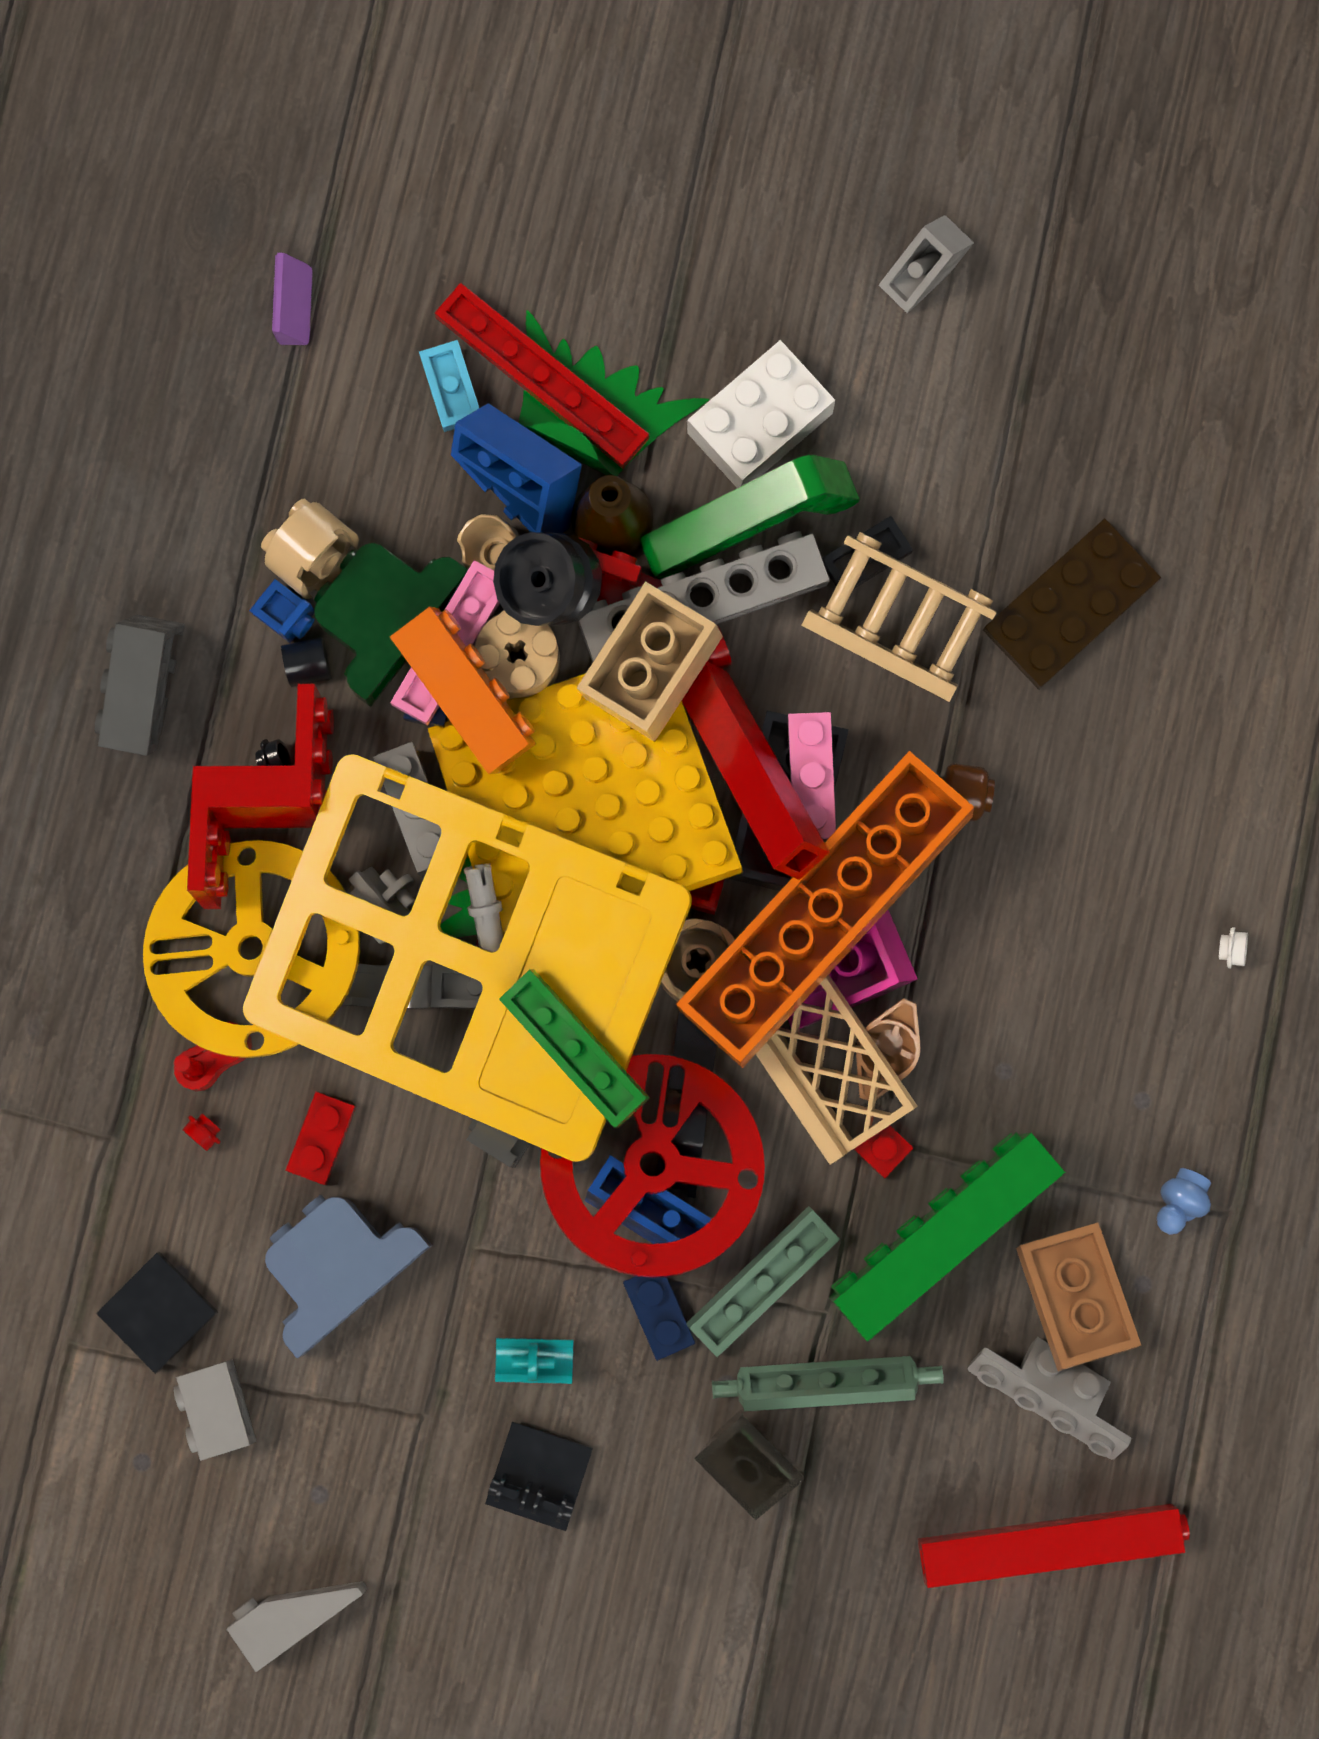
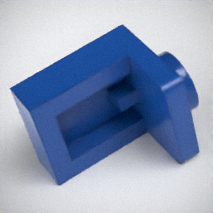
[249,579,314,643]

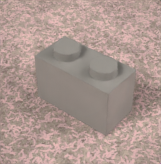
[174,1359,256,1461]

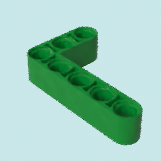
[640,455,860,579]

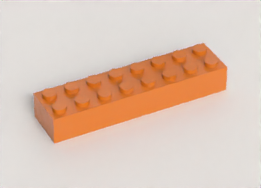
[676,751,974,1068]

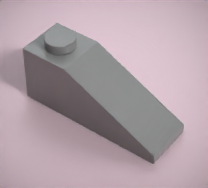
[227,1581,367,1672]

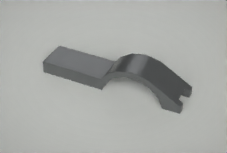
[342,964,483,1009]

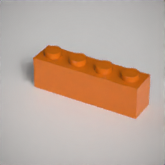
[390,606,536,774]

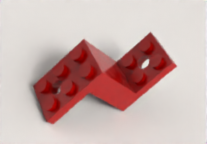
[187,684,334,909]

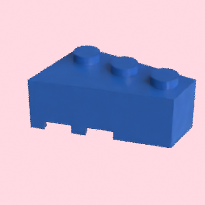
[451,403,582,533]

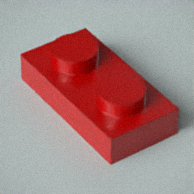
[285,1091,357,1185]

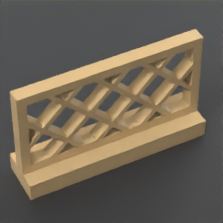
[756,974,918,1165]

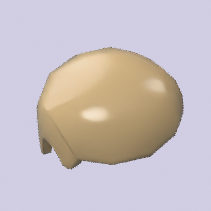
[457,514,519,571]

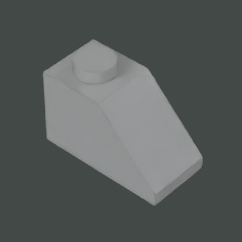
[879,215,974,313]

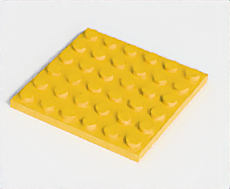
[427,673,743,937]

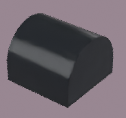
[281,637,332,687]

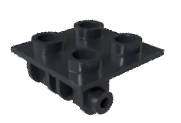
[485,1421,593,1531]

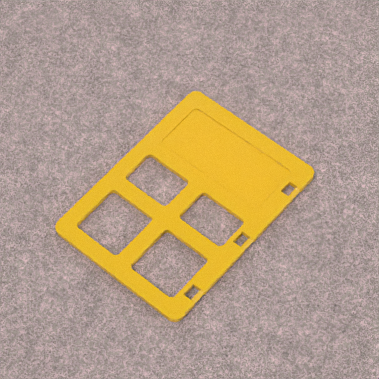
[243,754,692,1162]

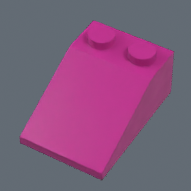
[787,910,918,1029]

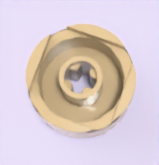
[261,498,359,599]
[475,611,560,700]
[661,919,735,1001]

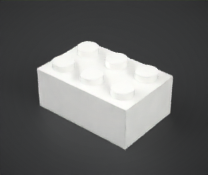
[687,340,835,488]

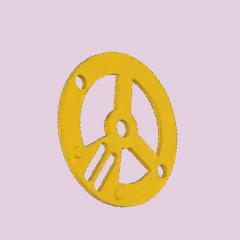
[143,840,360,1058]

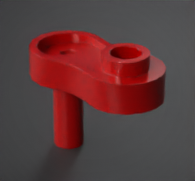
[174,1021,252,1092]

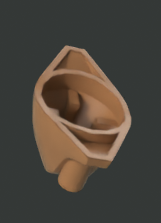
[856,998,920,1101]

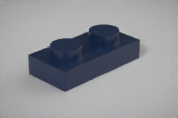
[623,1276,696,1361]

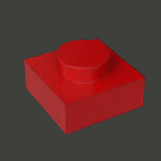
[853,1119,913,1179]

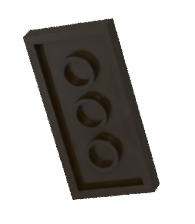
[983,518,1161,690]

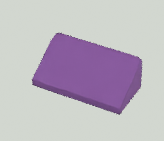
[272,253,313,345]

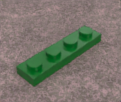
[499,969,650,1128]

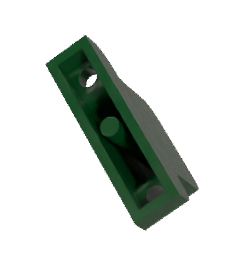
[314,543,468,707]

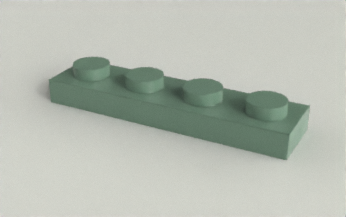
[686,1206,840,1357]

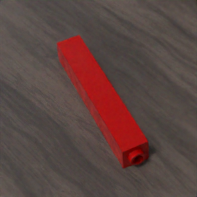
[681,661,830,880]
[918,1504,1190,1588]

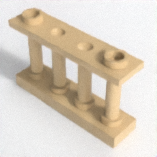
[801,532,997,702]

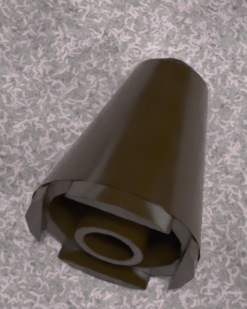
[571,475,653,556]

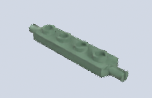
[712,1356,944,1411]

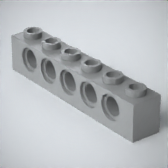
[578,531,829,663]

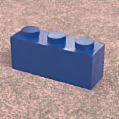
[585,1155,711,1244]

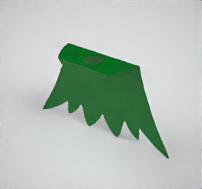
[518,310,709,476]

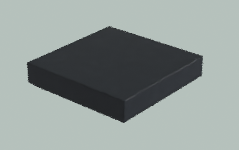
[96,1252,218,1374]

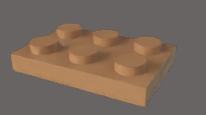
[1016,1223,1141,1372]

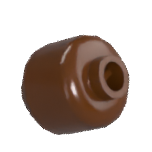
[939,764,995,821]

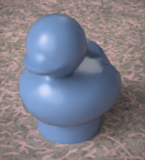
[1157,1168,1211,1234]

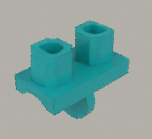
[495,1338,574,1384]

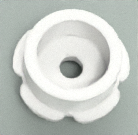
[1219,927,1248,969]

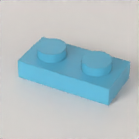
[419,340,479,432]

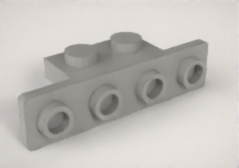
[968,1337,1131,1460]

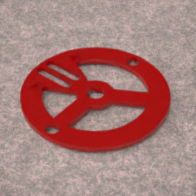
[540,1054,765,1278]

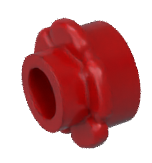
[182,1114,221,1151]

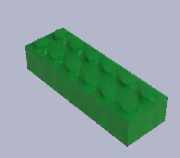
[829,1132,1065,1342]

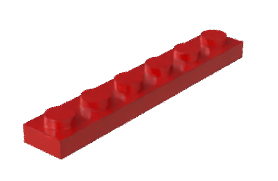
[434,283,649,469]

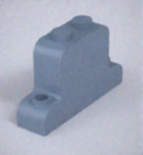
[265,1195,433,1359]

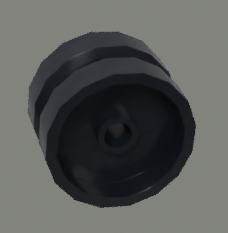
[493,532,602,626]

